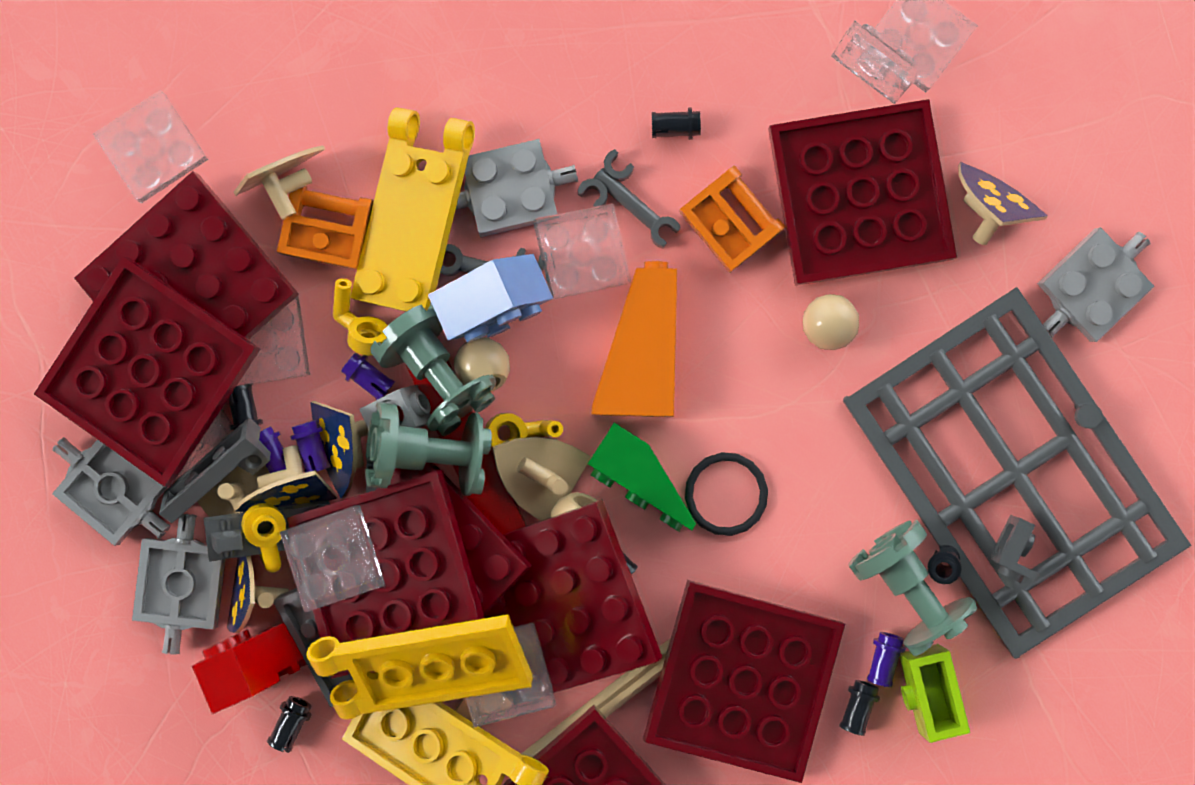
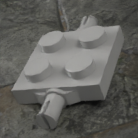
[456,139,578,238]
[1037,227,1154,342]
[52,437,170,546]
[132,514,226,654]

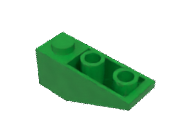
[588,422,696,532]

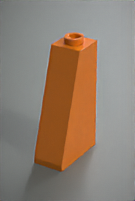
[592,261,677,417]

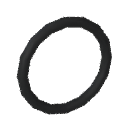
[685,452,768,536]

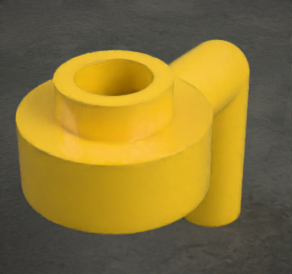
[333,279,388,356]
[485,413,563,450]
[241,503,286,573]

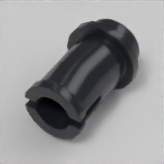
[652,107,701,140]
[228,384,263,432]
[927,545,962,584]
[839,680,880,736]
[267,696,312,753]

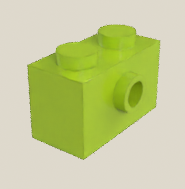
[899,644,971,743]

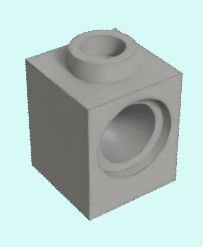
[359,385,431,430]

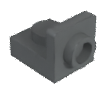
[989,515,1039,583]

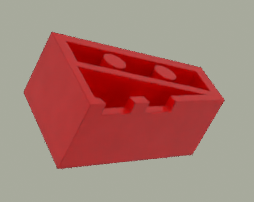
[192,622,307,714]

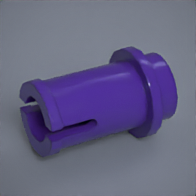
[341,353,395,400]
[290,420,331,473]
[259,426,286,473]
[867,632,906,687]

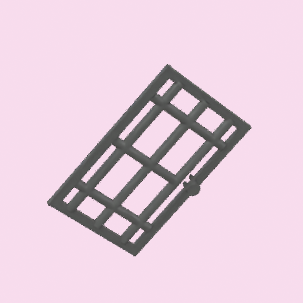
[843,287,1192,659]

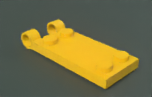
[351,107,475,312]
[306,615,532,719]
[342,702,549,785]

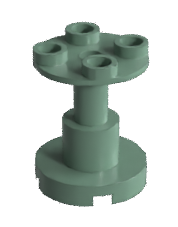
[370,302,496,436]
[365,402,492,496]
[848,519,978,656]

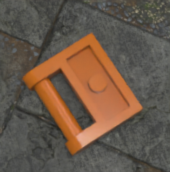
[679,165,786,273]
[277,186,374,270]

